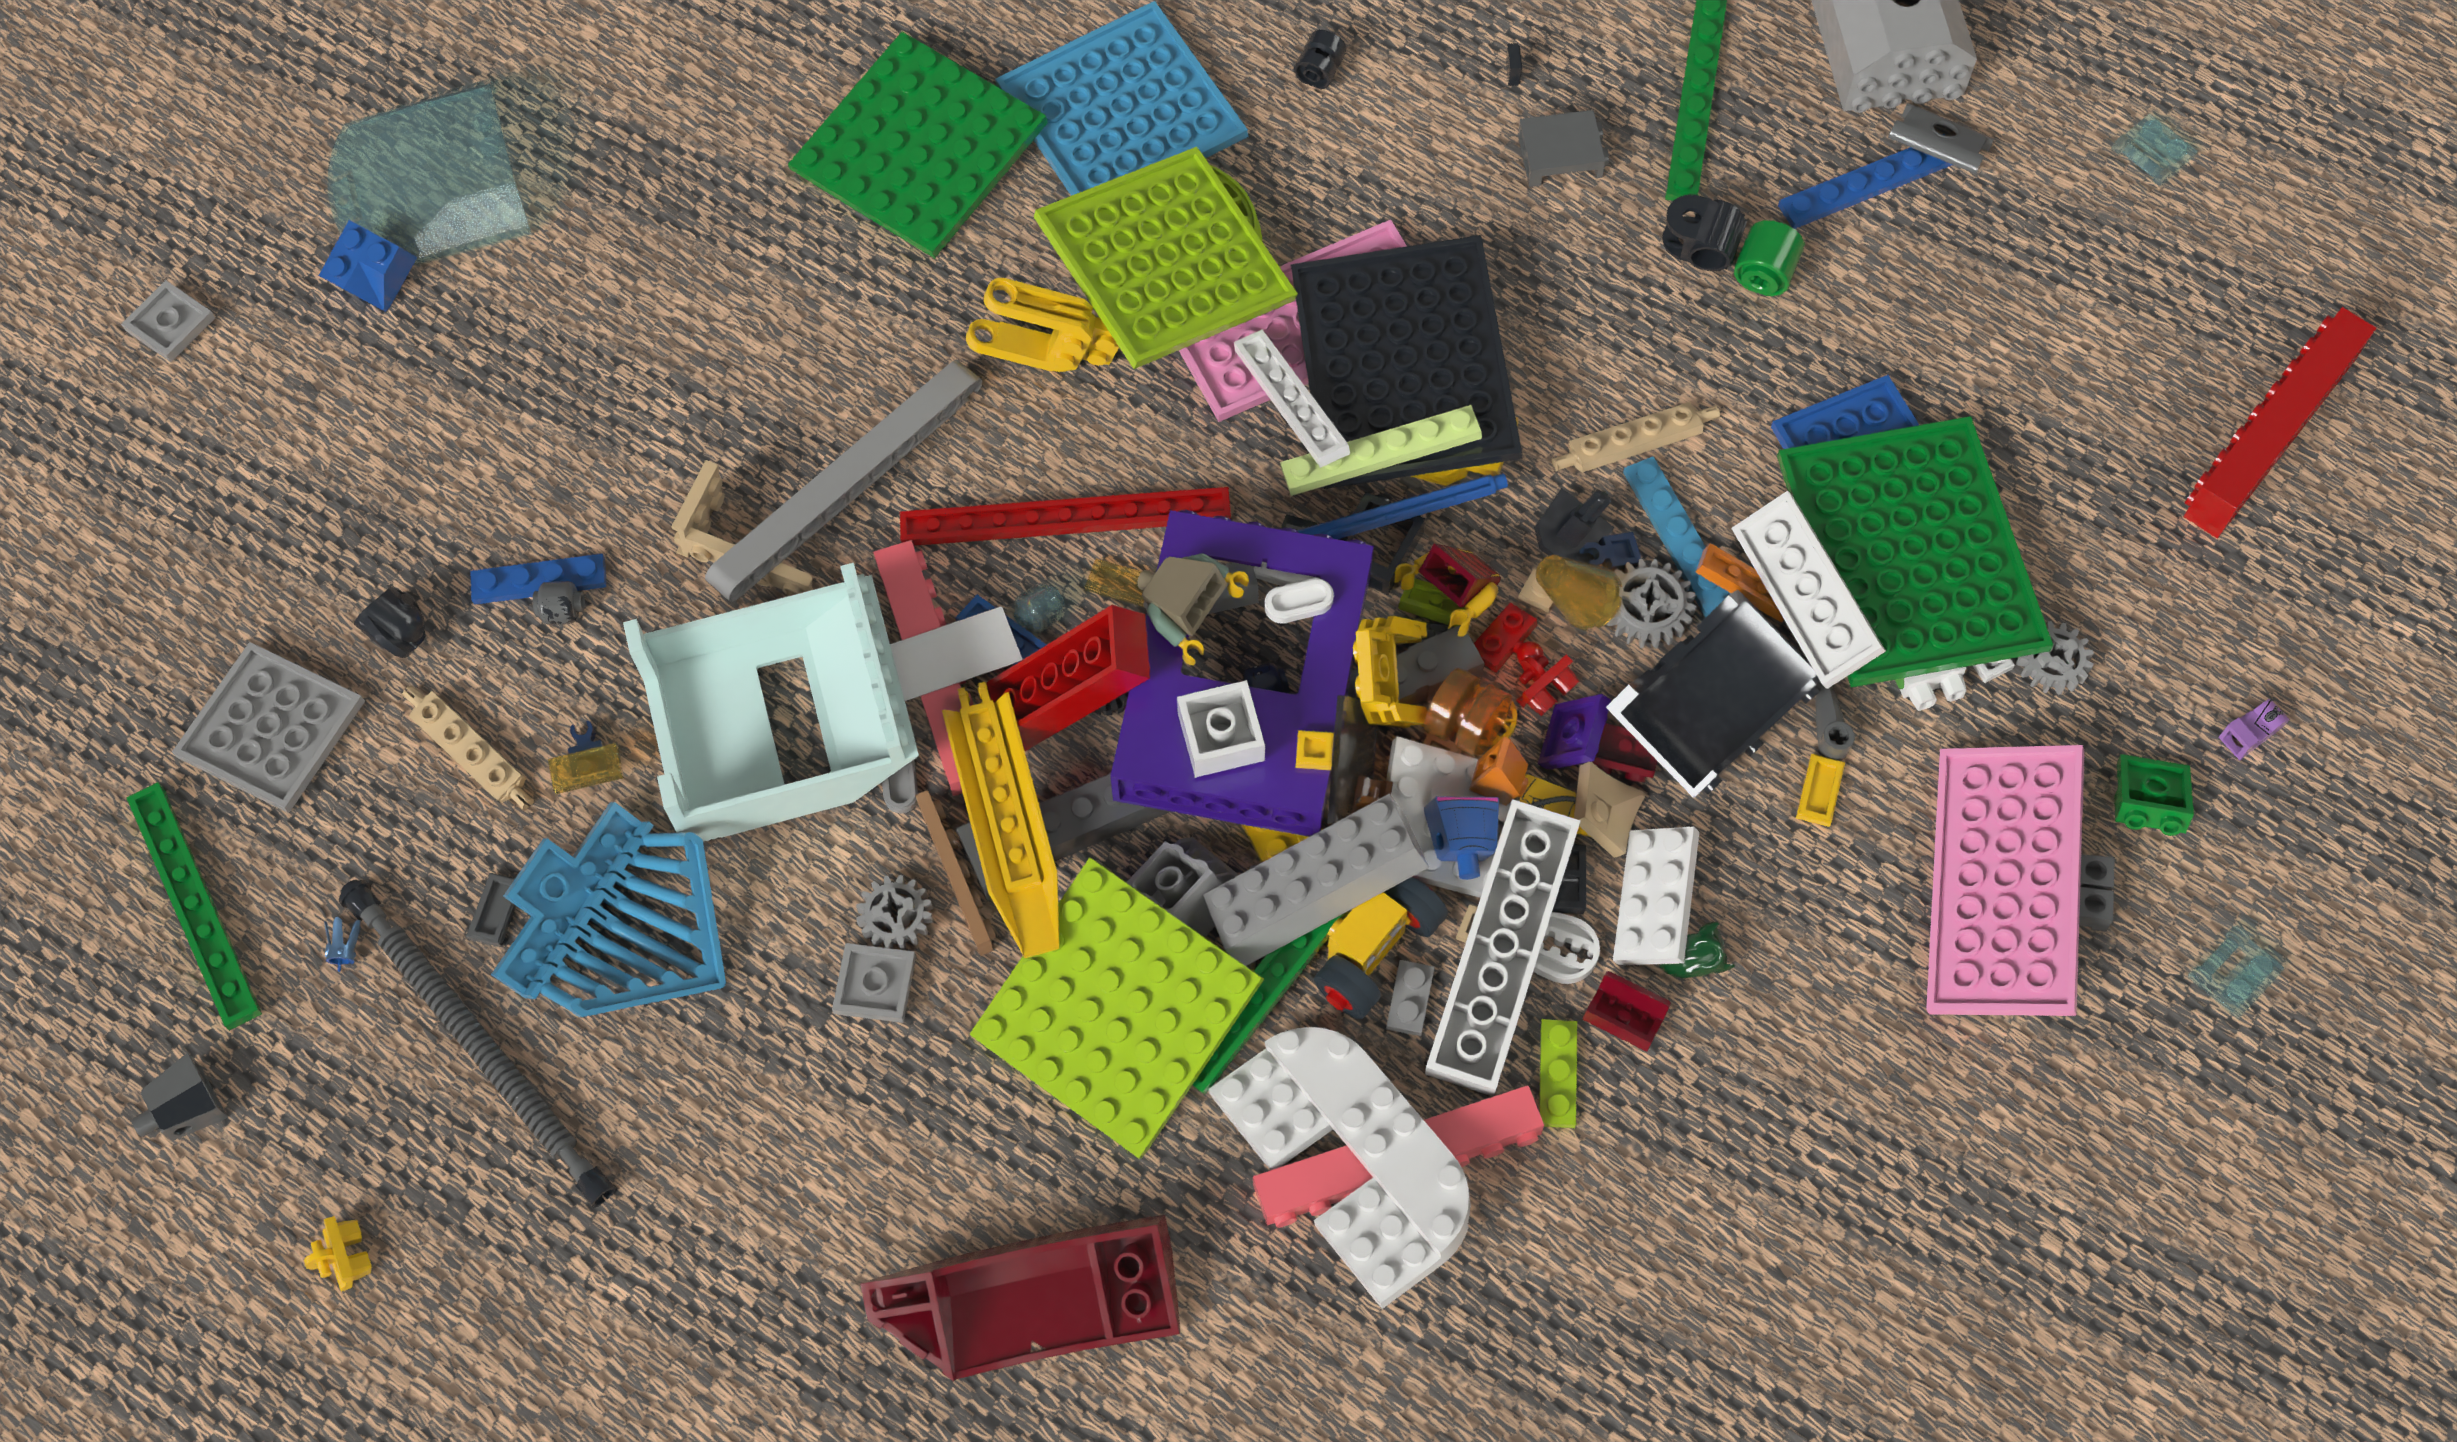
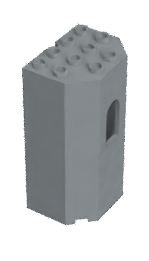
[1811,0,1977,113]

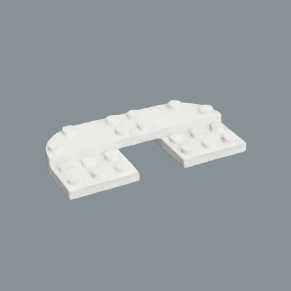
[1208,1027,1471,1309]

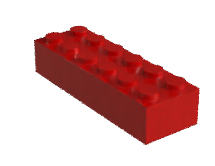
[986,605,1150,751]

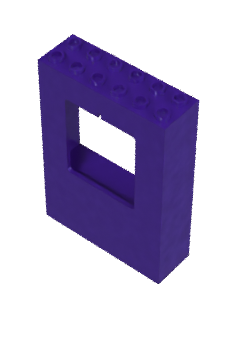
[1110,510,1374,837]

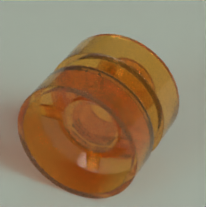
[1424,667,1512,759]

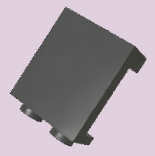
[1518,110,1609,187]

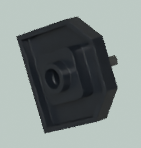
[1534,488,1615,569]

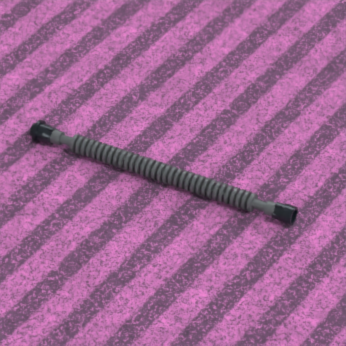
[339,879,616,1208]

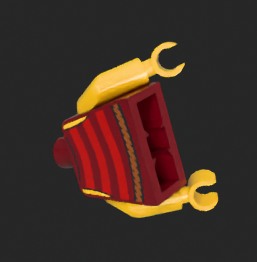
[1395,543,1501,637]

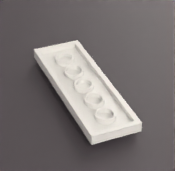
[1732,491,1886,689]

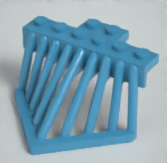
[491,802,726,1017]

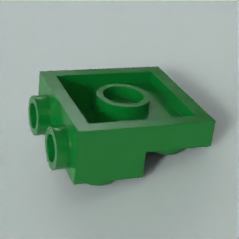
[2114,754,2194,836]

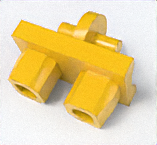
[304,1216,372,1292]

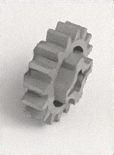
[2016,621,2094,695]
[856,875,933,950]

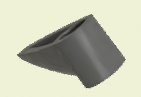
[1816,682,1855,761]

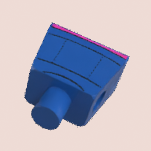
[1424,796,1499,880]

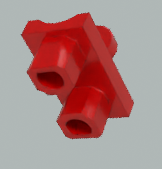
[1516,654,1580,716]

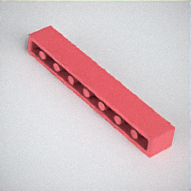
[873,540,974,796]
[1253,1085,1544,1228]

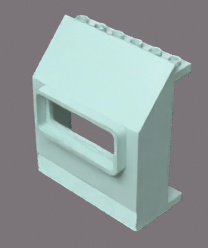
[623,563,919,841]

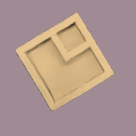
[1574,762,1645,858]

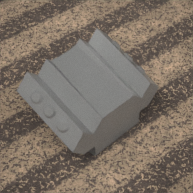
[1127,837,1238,937]

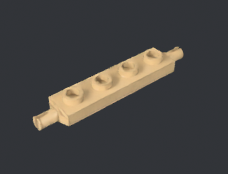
[1552,402,1720,473]
[402,685,534,811]

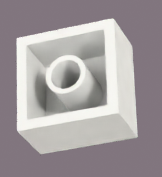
[1177,680,1265,777]

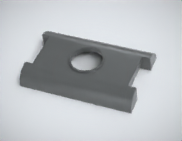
[1888,103,1995,174]

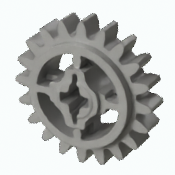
[1601,559,1696,649]

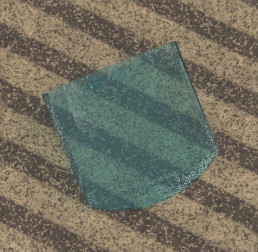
[327,78,532,266]

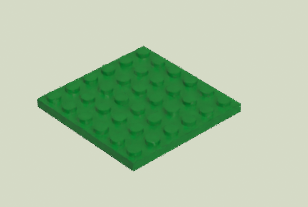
[788,31,1048,259]

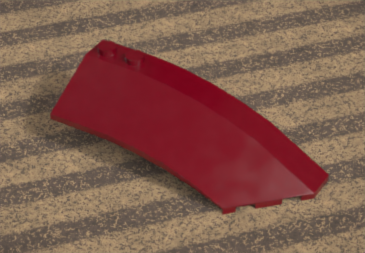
[860,1215,1181,1381]

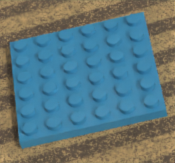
[995,1,1248,196]

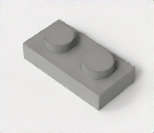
[1386,960,1435,1036]

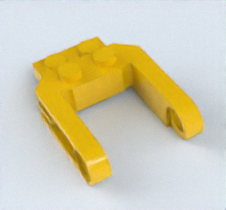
[966,278,1119,372]
[1353,616,1433,728]

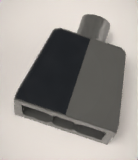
[131,1053,228,1141]

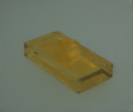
[548,743,624,794]

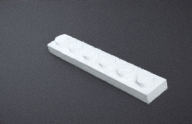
[1233,330,1350,468]

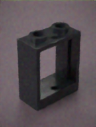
[1338,492,1425,595]

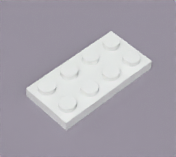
[1613,827,1699,965]

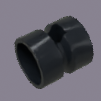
[1294,29,1347,90]

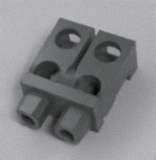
[2079,854,2115,932]

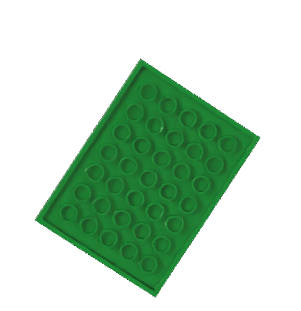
[1777,416,2053,688]

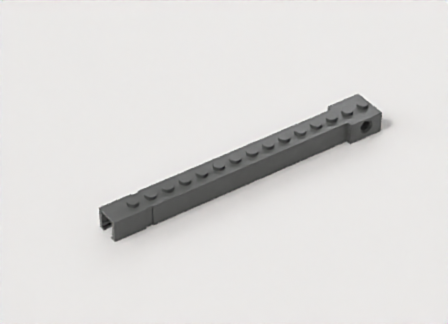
[956,625,1484,901]

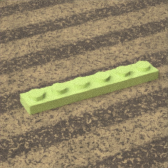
[1280,405,1482,496]

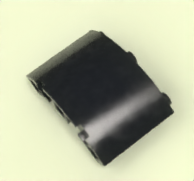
[1606,590,1821,798]

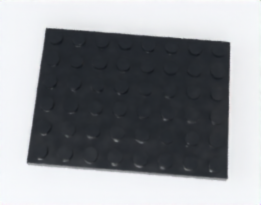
[1291,235,1522,489]

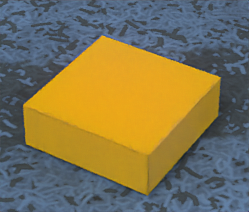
[1296,730,1334,770]

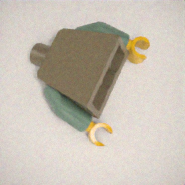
[1138,553,1249,665]

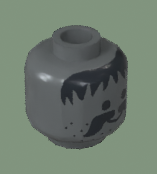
[533,581,585,625]

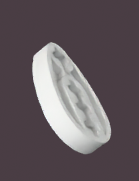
[1533,912,1600,984]

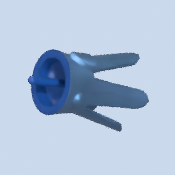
[324,917,361,972]

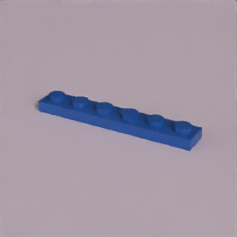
[1778,134,1952,229]

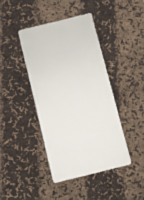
[890,607,1022,701]

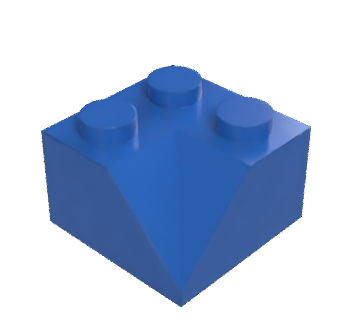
[318,220,417,312]

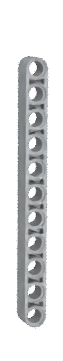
[705,360,983,602]

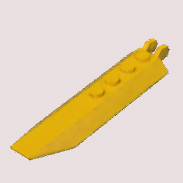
[942,682,1059,958]

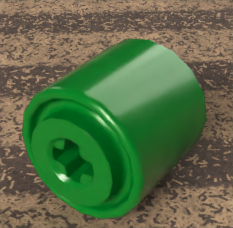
[1734,220,1805,296]

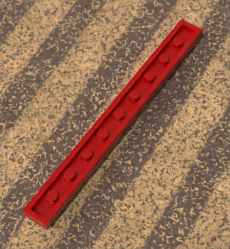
[900,487,1231,546]

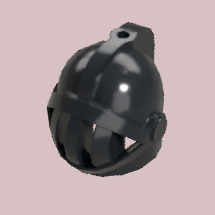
[354,586,426,658]

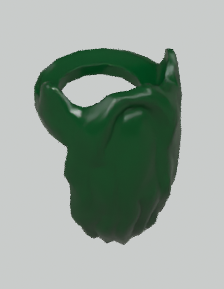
[1659,921,1735,978]

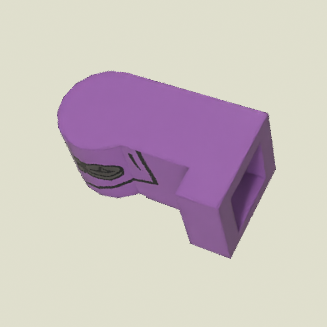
[2219,699,2290,760]

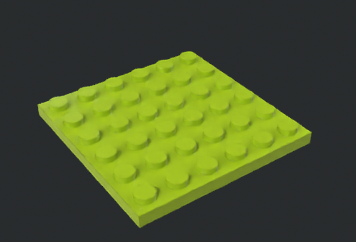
[1034,147,1298,369]
[969,858,1264,1159]

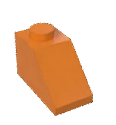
[1469,737,1528,806]

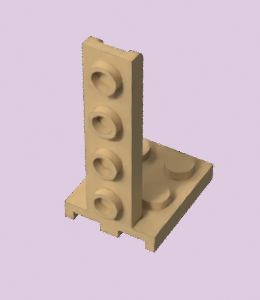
[672,460,813,596]

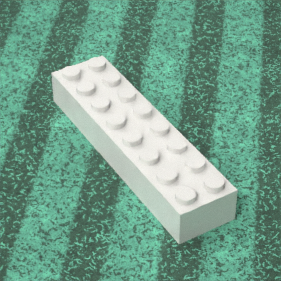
[1425,799,1580,1097]

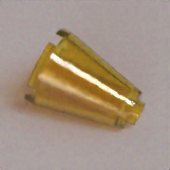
[1536,555,1622,631]

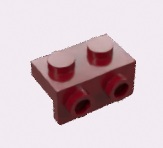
[1592,723,1657,783]
[1582,971,1671,1052]

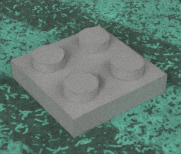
[121,280,215,362]
[832,943,916,1023]

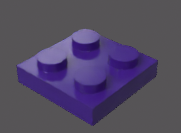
[1538,694,1611,770]

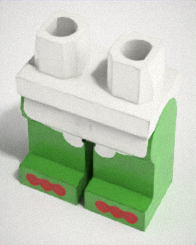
[1895,667,1966,711]

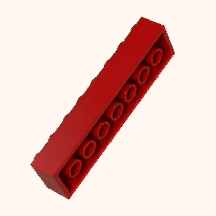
[2183,307,2377,539]

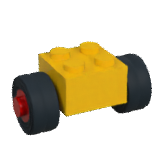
[1314,877,1448,1019]

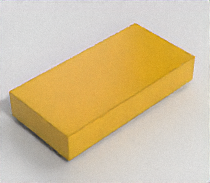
[1796,753,1845,827]

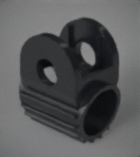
[1662,195,1747,271]

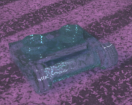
[2111,113,2198,187]
[2188,926,2285,1019]

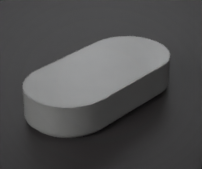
[882,760,919,814]

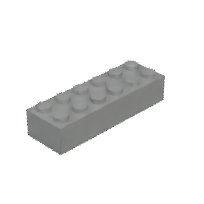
[1203,793,1429,966]

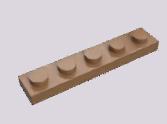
[915,790,996,956]

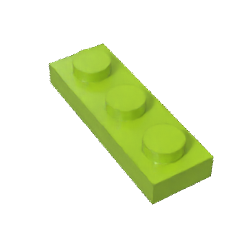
[1539,1019,1577,1128]

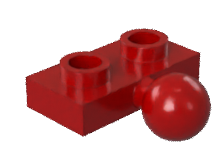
[1474,602,1544,673]

